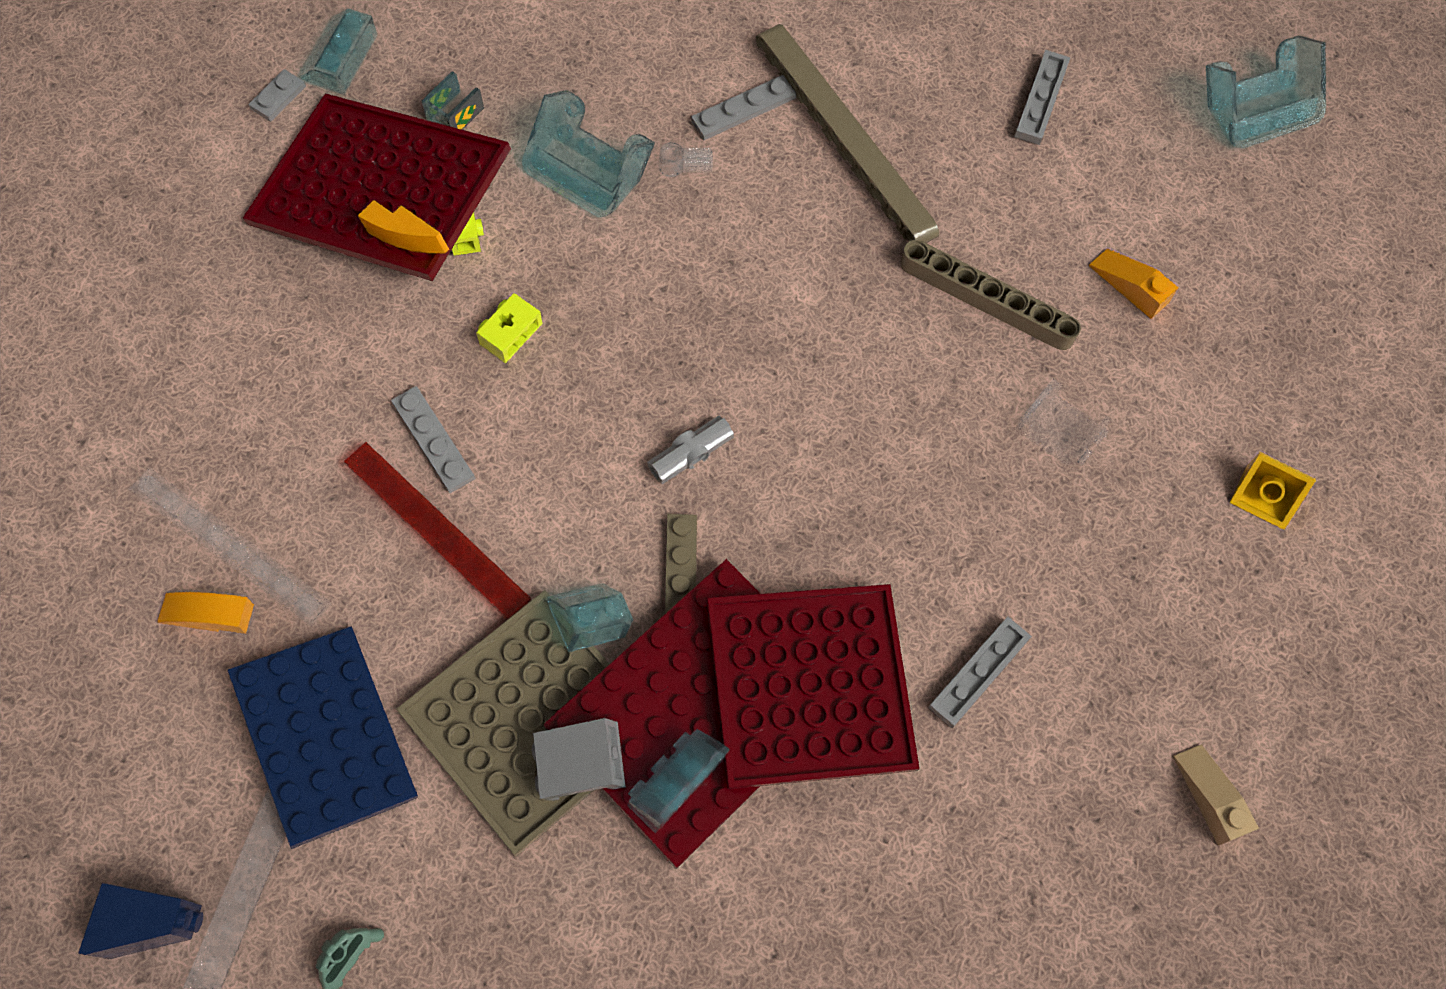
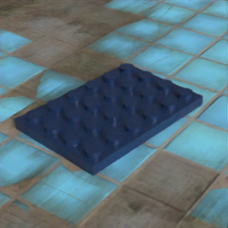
[228,626,418,849]

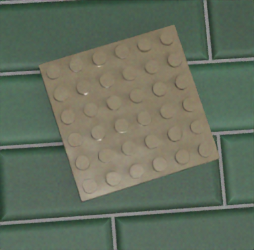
[396,590,609,857]

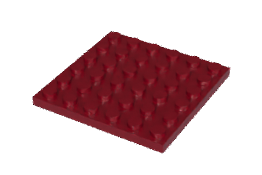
[706,584,920,790]

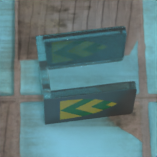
[422,71,484,130]

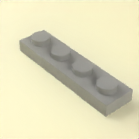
[1014,50,1071,145]
[691,75,796,140]
[391,386,476,493]
[928,616,1032,728]

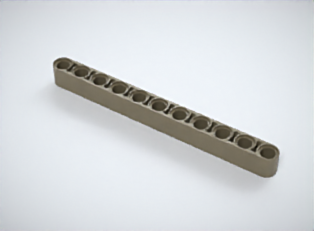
[756,24,939,243]

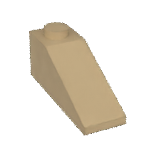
[1173,744,1259,846]

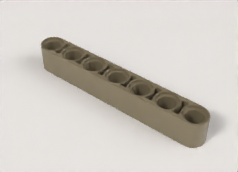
[901,240,1081,350]

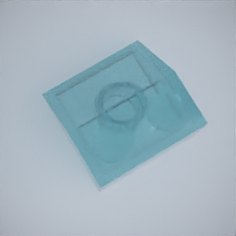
[546,583,634,652]

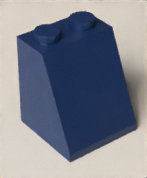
[78,883,204,959]

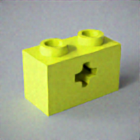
[476,293,543,363]

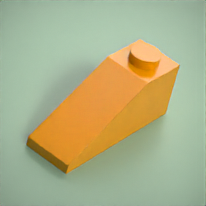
[1089,248,1179,319]

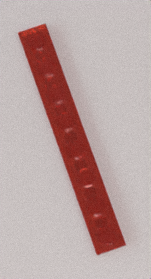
[344,442,532,620]

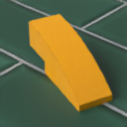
[358,200,449,254]
[157,592,254,634]

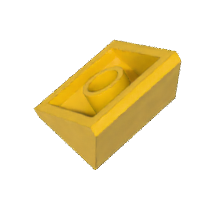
[1229,452,1316,530]

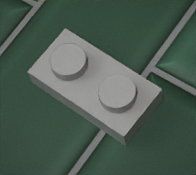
[248,69,306,122]

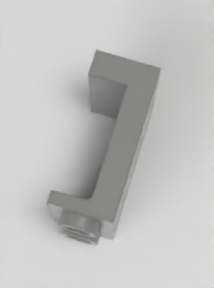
[532,718,625,801]

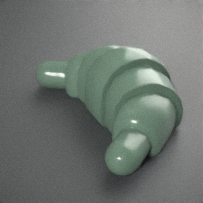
[315,928,385,989]

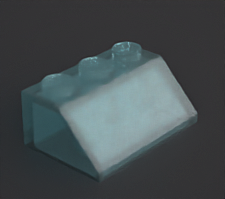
[297,8,378,95]
[627,729,730,833]

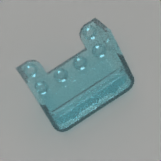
[1206,35,1326,148]
[522,90,655,217]

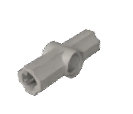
[647,415,734,484]

